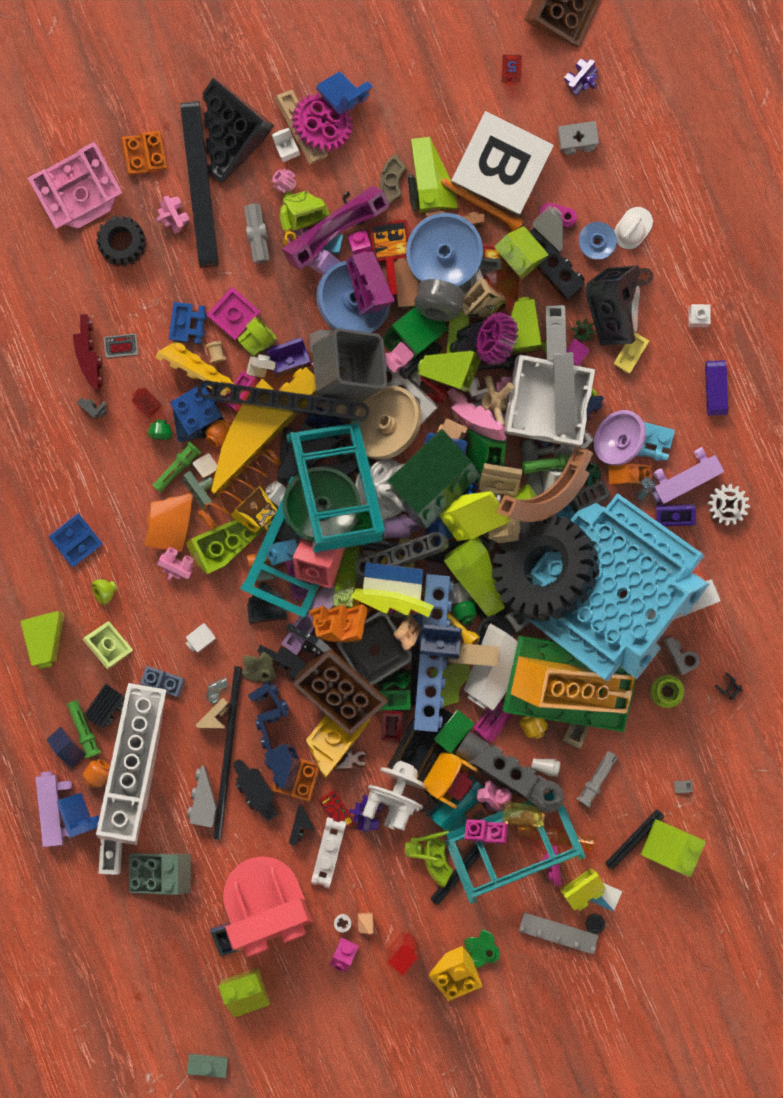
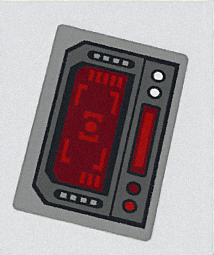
[103,334,138,358]

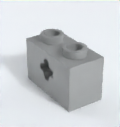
[557,121,599,155]

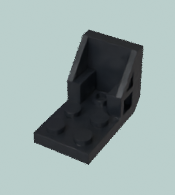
[585,265,640,346]

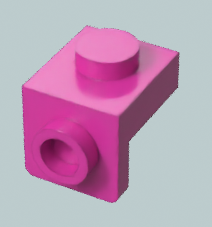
[348,230,372,255]
[329,938,359,972]

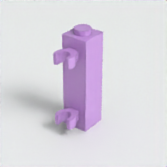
[652,447,724,505]
[35,771,72,847]

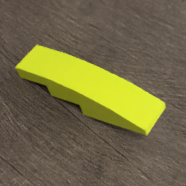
[352,589,434,617]

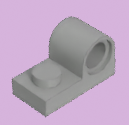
[664,637,700,675]

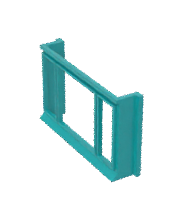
[287,421,385,553]
[240,476,320,618]
[445,792,586,904]

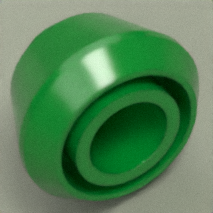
[147,419,173,440]
[451,600,476,624]

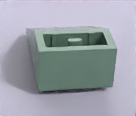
[129,853,191,895]

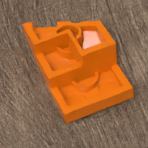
[144,492,193,552]

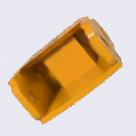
[423,752,479,809]

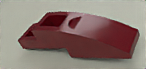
[73,314,103,392]

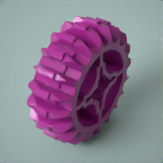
[475,312,519,365]

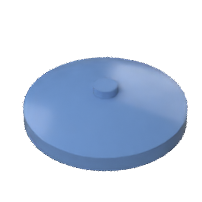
[406,213,483,287]
[316,261,391,333]

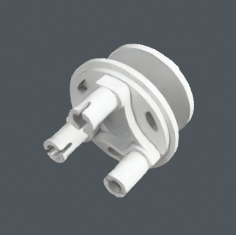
[355,459,405,517]
[362,761,426,831]

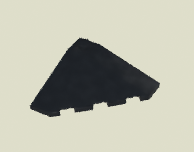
[203,78,275,184]

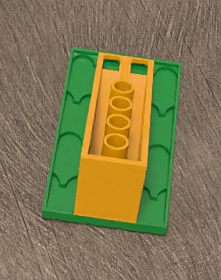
[503,636,636,732]

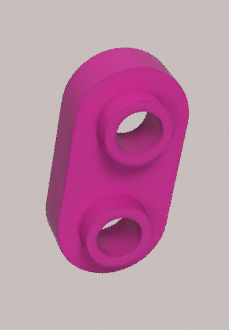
[539,203,577,228]

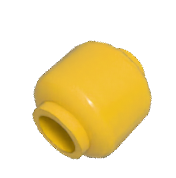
[519,715,548,739]

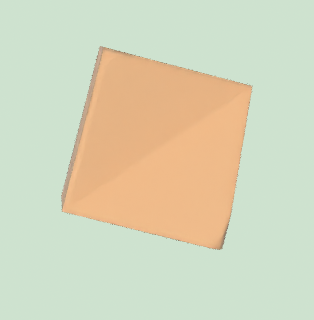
[358,913,373,934]

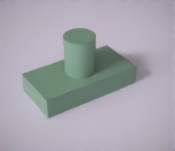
[182,471,213,510]
[187,1053,228,1078]

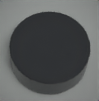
[585,914,605,934]

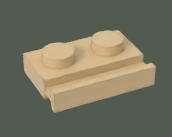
[479,463,522,496]

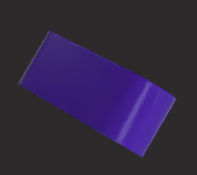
[705,360,728,416]

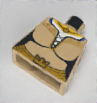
[462,278,506,317]

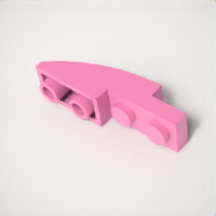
[447,388,507,441]

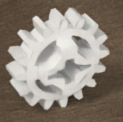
[707,484,750,526]

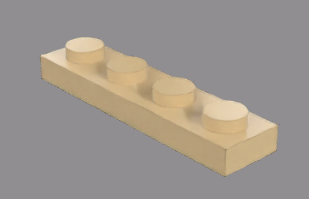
[274,90,328,164]

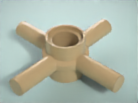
[482,376,514,427]

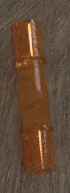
[516,821,595,852]

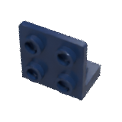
[248,682,291,717]
[255,708,283,752]

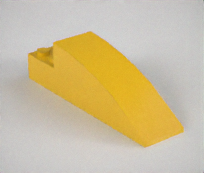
[211,367,318,497]

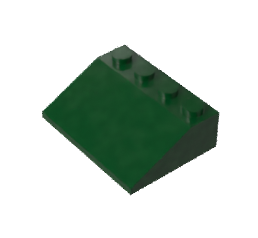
[387,429,480,528]

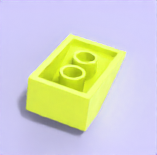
[440,491,511,541]
[560,868,606,911]

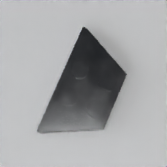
[285,623,342,659]

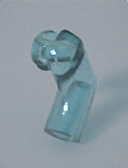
[635,477,655,502]

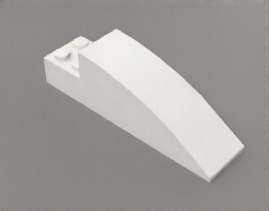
[96,683,166,845]

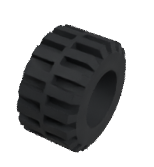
[96,215,147,267]

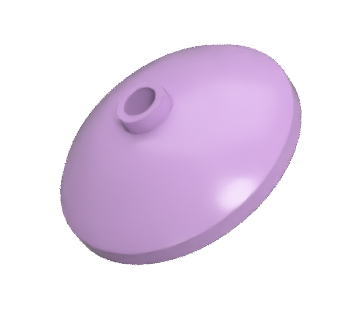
[594,410,646,465]

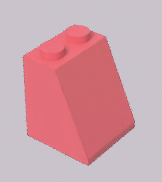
[293,538,345,589]

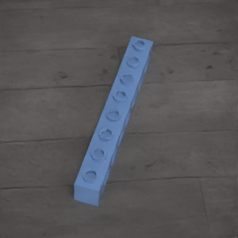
[414,574,453,732]

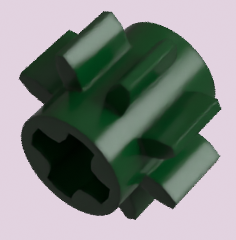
[571,318,596,342]
[584,462,601,486]

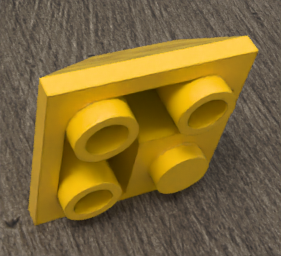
[429,946,482,1001]

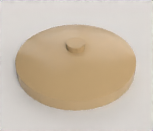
[350,386,422,460]

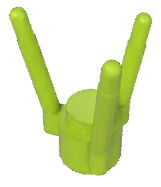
[405,831,449,861]

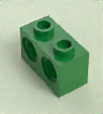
[379,690,411,710]

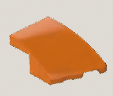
[309,604,368,642]

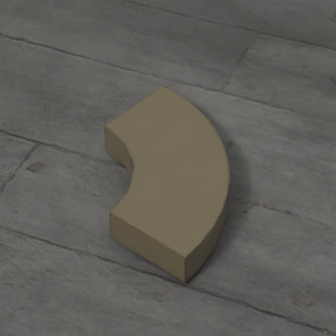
[380,153,407,204]

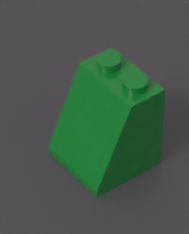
[383,307,448,360]

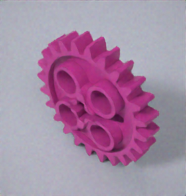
[291,92,353,153]

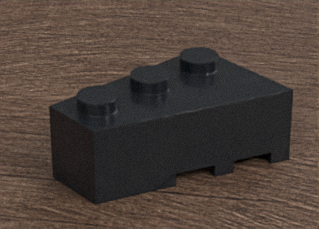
[277,423,338,482]

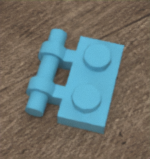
[637,422,675,461]

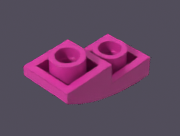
[464,820,508,844]

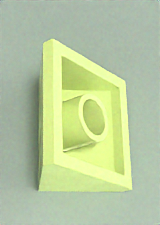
[82,621,133,669]

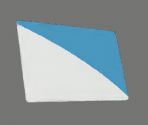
[589,883,622,911]

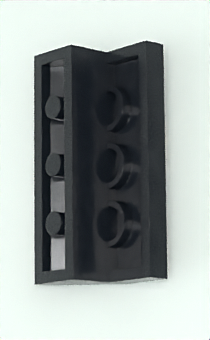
[387,706,454,783]

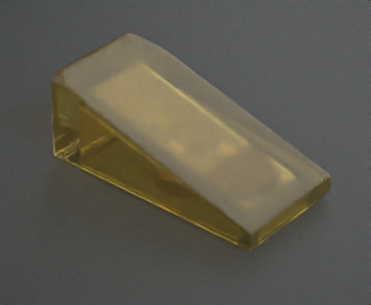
[502,802,544,826]

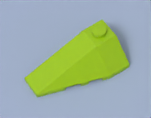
[186,520,265,574]
[444,537,505,617]

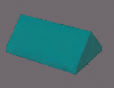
[428,776,485,832]

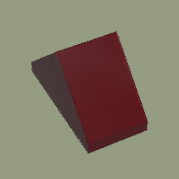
[381,710,403,742]

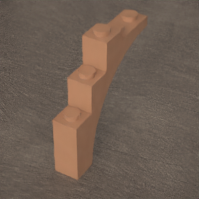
[394,209,485,310]

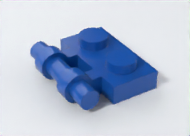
[169,302,207,344]

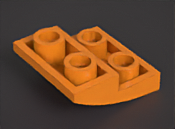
[120,131,167,176]
[272,758,319,802]

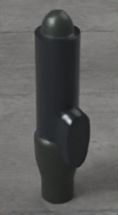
[408,174,418,211]

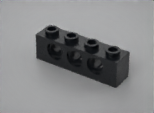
[530,227,585,302]

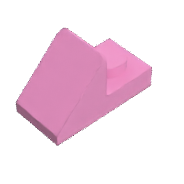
[385,342,414,372]

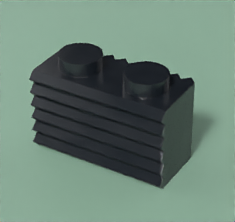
[83,683,125,728]

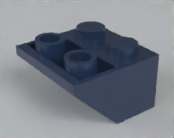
[264,743,301,790]

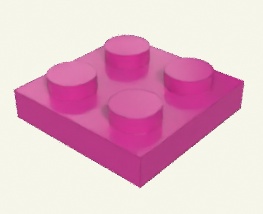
[207,287,261,341]

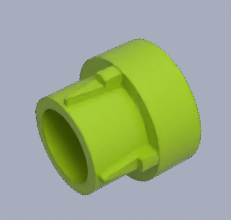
[238,316,278,356]
[650,675,684,708]

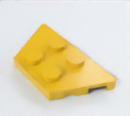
[306,714,370,778]

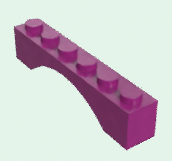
[282,186,390,270]

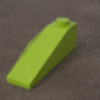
[411,137,458,214]

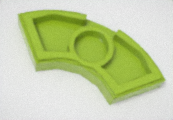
[424,834,453,888]

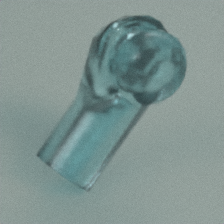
[206,677,229,704]

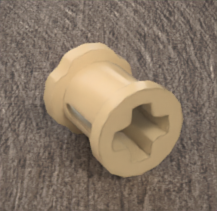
[206,341,227,364]

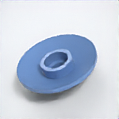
[579,222,617,260]

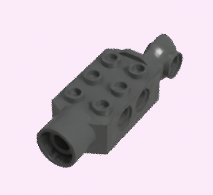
[455,731,564,813]

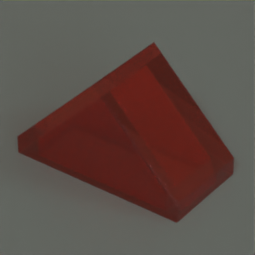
[483,266,518,300]

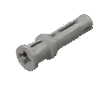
[576,751,618,808]

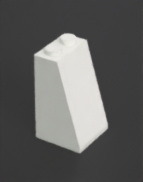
[464,624,518,710]

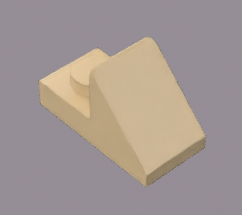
[195,698,229,728]

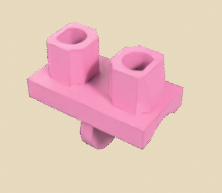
[156,195,190,234]
[157,547,194,581]
[477,781,512,812]

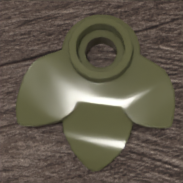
[241,652,276,682]

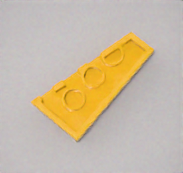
[155,341,234,396]

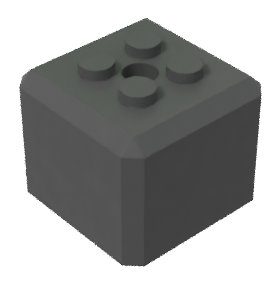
[312,328,387,402]
[337,612,412,686]

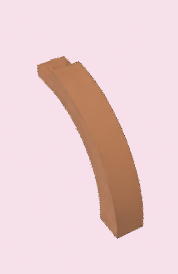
[497,446,593,522]

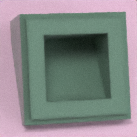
[256,570,275,582]

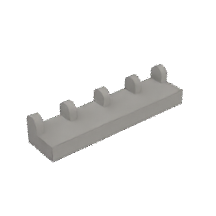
[518,912,598,954]

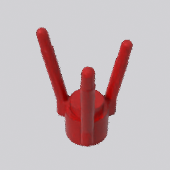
[402,376,449,404]

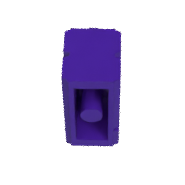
[655,504,696,526]

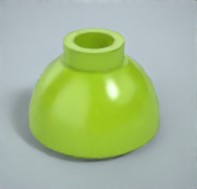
[92,579,117,605]

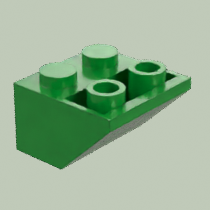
[466,429,506,473]

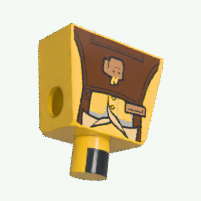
[231,486,277,533]

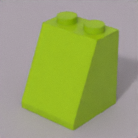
[494,226,548,280]
[510,297,541,354]
[418,351,481,393]
[20,611,64,669]
[640,819,706,877]
[218,967,271,1017]

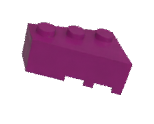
[346,251,395,315]

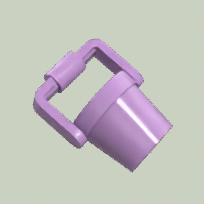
[383,514,423,539]

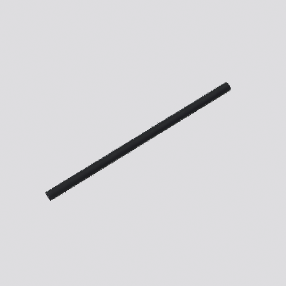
[214,666,242,840]

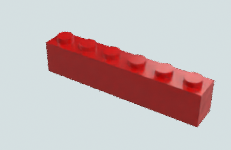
[387,932,418,976]

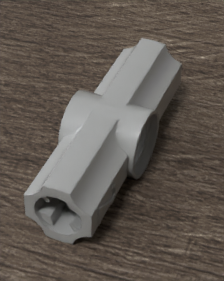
[244,204,270,263]

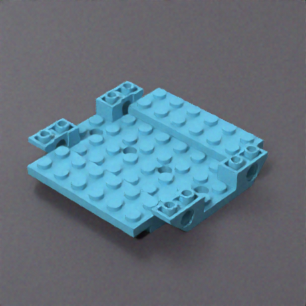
[523,493,710,682]

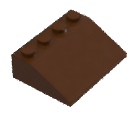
[524,0,600,47]
[293,649,388,735]

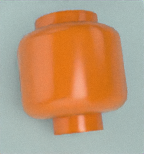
[205,419,232,447]
[82,759,110,788]

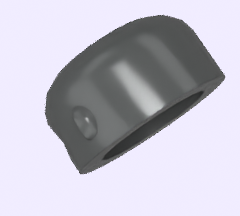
[414,279,465,321]

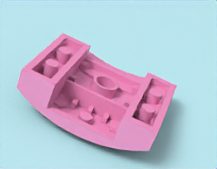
[28,142,123,229]

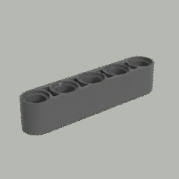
[356,532,449,576]

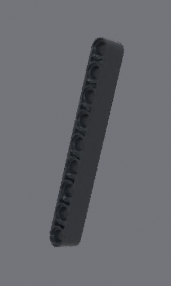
[180,101,219,268]
[197,380,369,422]

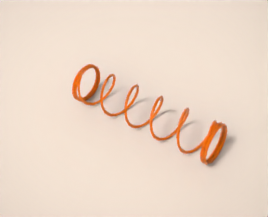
[197,447,281,530]

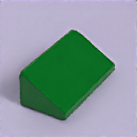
[434,710,475,754]

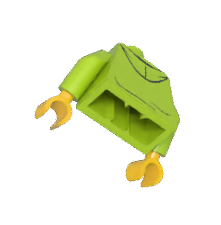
[280,191,331,245]

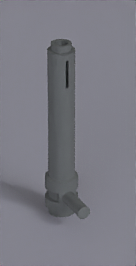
[519,440,556,496]

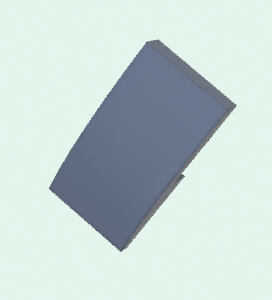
[140,666,185,697]

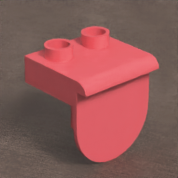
[223,857,314,957]

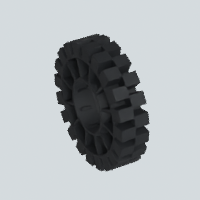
[492,514,599,621]

